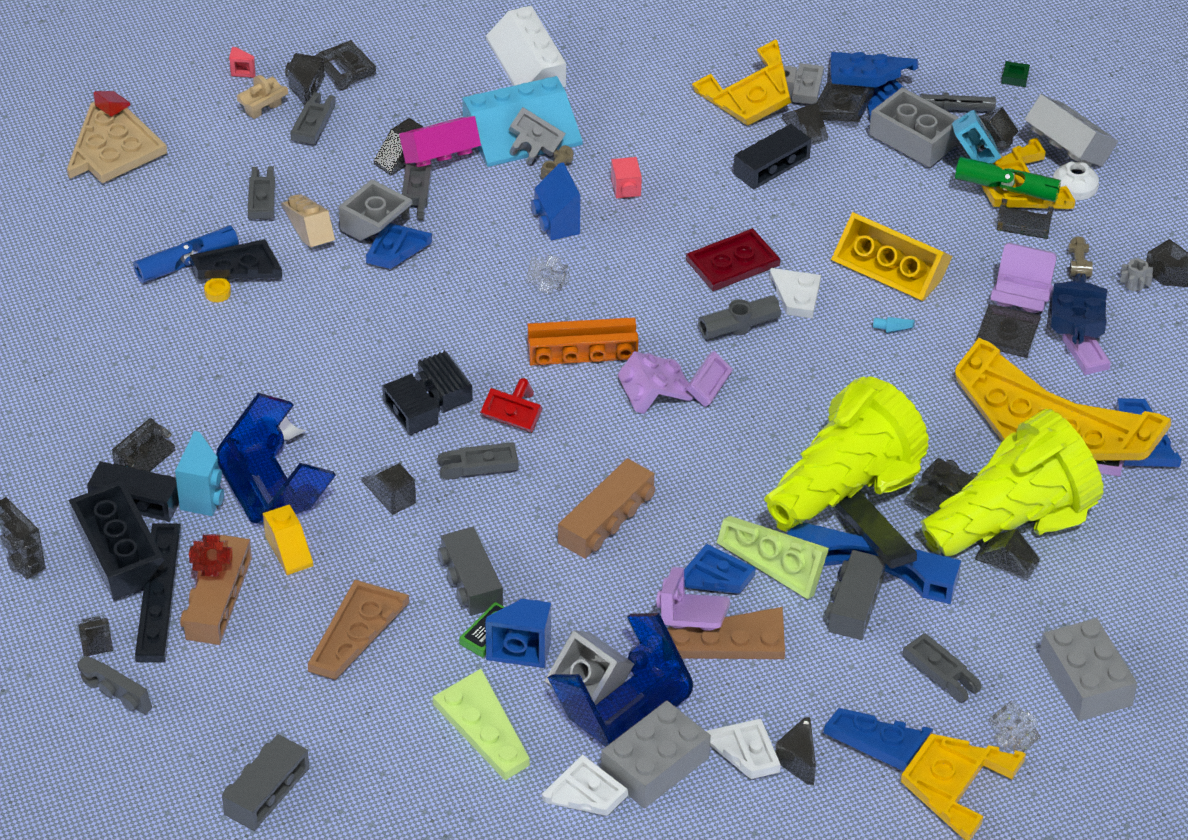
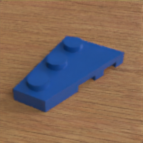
[1116,398,1182,467]
[823,708,933,771]

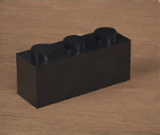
[733,124,811,190]
[87,461,179,522]

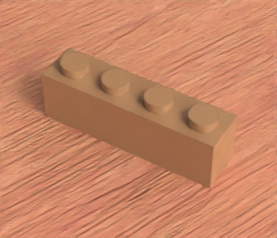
[558,458,655,559]
[180,534,252,645]

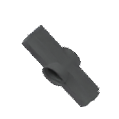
[698,295,781,339]

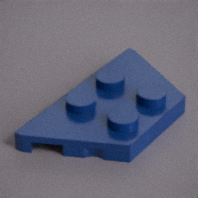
[831,52,919,87]

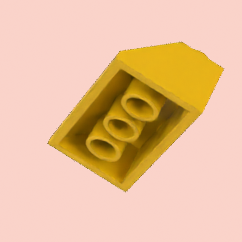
[831,212,953,301]

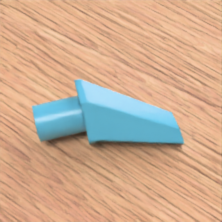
[873,317,915,333]

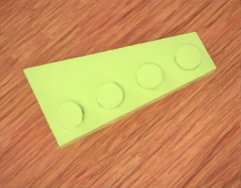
[717,516,829,599]
[433,669,530,780]

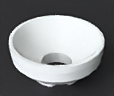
[1053,161,1099,200]

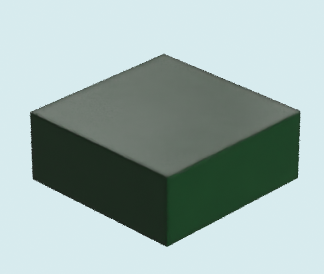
[1001,61,1030,87]

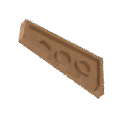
[308,580,409,680]
[665,607,785,659]

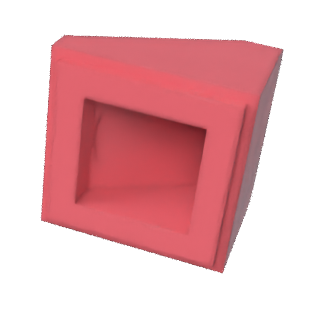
[229,47,256,78]

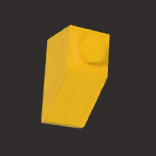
[263,504,314,575]

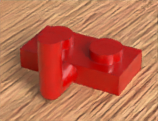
[480,378,543,433]

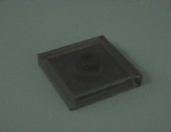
[811,82,875,122]
[976,304,1041,358]

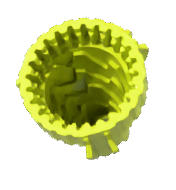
[764,376,929,532]
[920,409,1104,556]

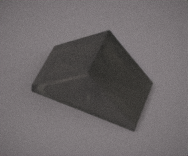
[782,103,828,146]
[975,529,1040,581]
[76,615,113,657]
[775,717,816,785]

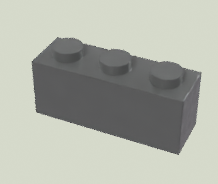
[438,526,503,616]
[825,550,886,641]
[222,734,310,831]

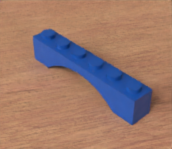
[787,522,961,605]

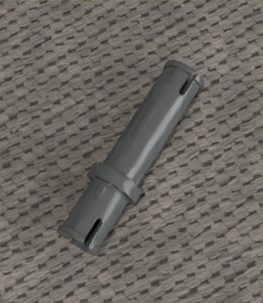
[920,92,996,113]

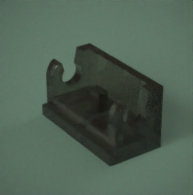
[997,198,1054,239]
[112,417,176,472]

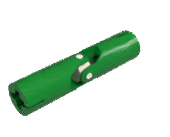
[955,157,1061,202]

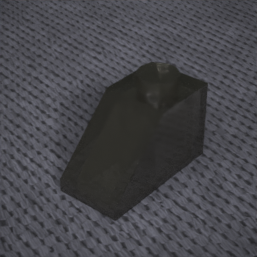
[285,53,325,106]
[979,107,1019,150]
[373,118,423,176]
[1146,239,1188,287]
[361,463,416,515]

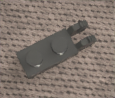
[290,92,336,145]
[402,164,432,220]
[248,166,276,219]
[437,442,519,480]
[902,633,982,703]
[77,656,152,715]

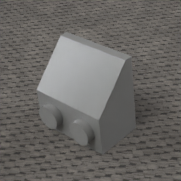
[339,179,413,240]
[544,630,634,713]

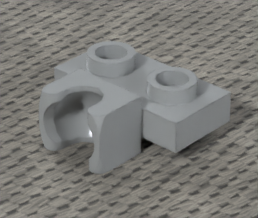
[783,63,824,105]
[509,107,566,165]

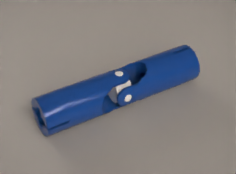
[133,225,239,284]

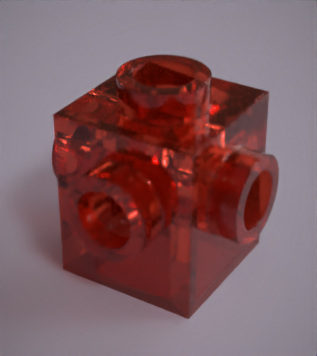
[189,534,233,577]

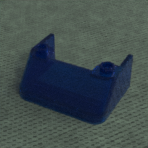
[216,392,336,526]
[547,613,693,747]

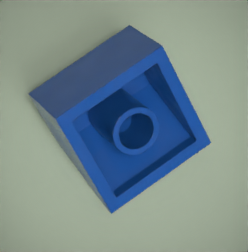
[531,162,581,241]
[485,599,551,668]

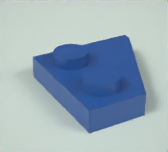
[684,543,756,593]

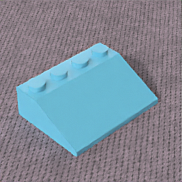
[462,76,583,167]

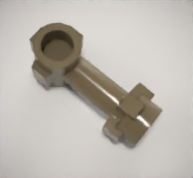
[541,145,574,179]
[1068,237,1093,278]

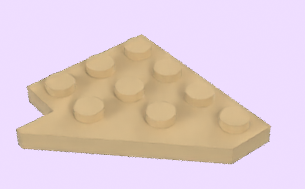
[67,102,167,183]

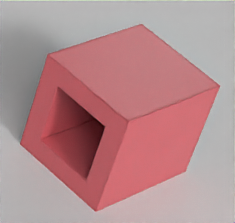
[611,157,642,199]

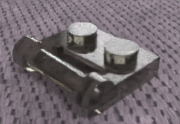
[313,40,376,91]

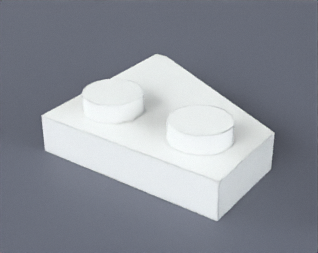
[706,719,781,779]
[542,754,628,816]

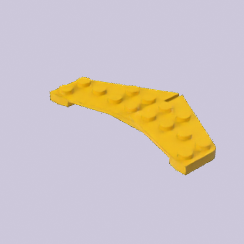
[955,338,1171,460]

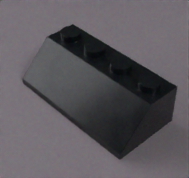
[69,479,164,601]

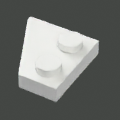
[770,268,821,318]

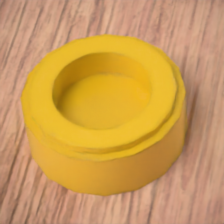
[204,278,231,302]

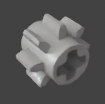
[1120,258,1153,291]

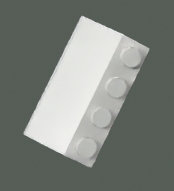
[486,6,566,87]

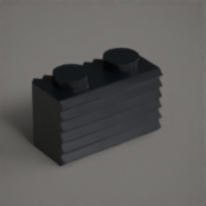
[416,350,473,412]
[382,373,440,436]

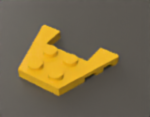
[692,39,791,126]
[981,138,1076,209]
[901,734,1026,840]

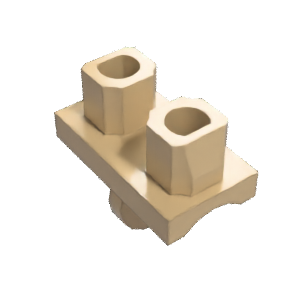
[237,75,288,119]

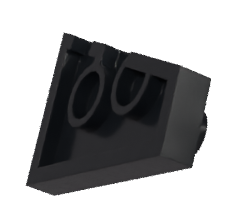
[190,239,282,279]

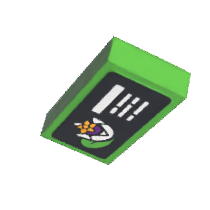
[459,602,505,658]

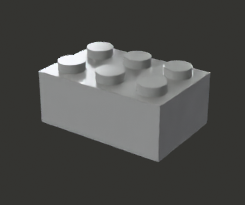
[869,87,960,167]
[1024,94,1119,166]
[1039,618,1137,721]
[601,701,711,809]

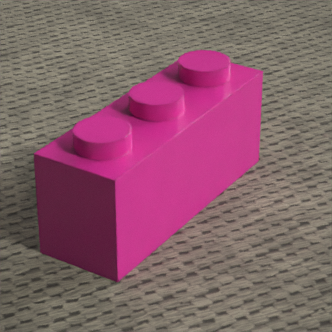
[399,116,481,167]

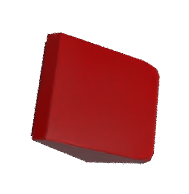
[93,91,131,117]

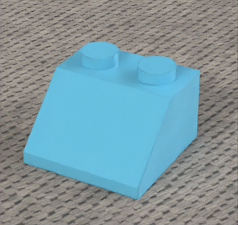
[175,431,224,516]

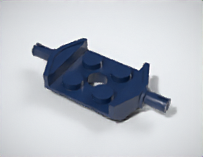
[1051,273,1108,344]

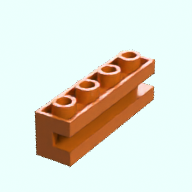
[527,317,639,366]

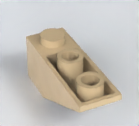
[281,194,335,247]

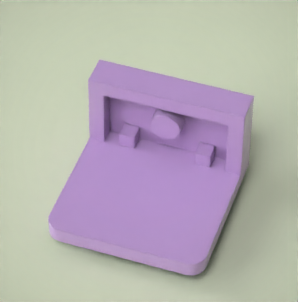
[990,243,1057,313]
[618,351,694,414]
[656,567,730,630]

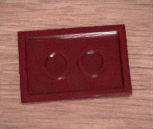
[686,228,781,292]

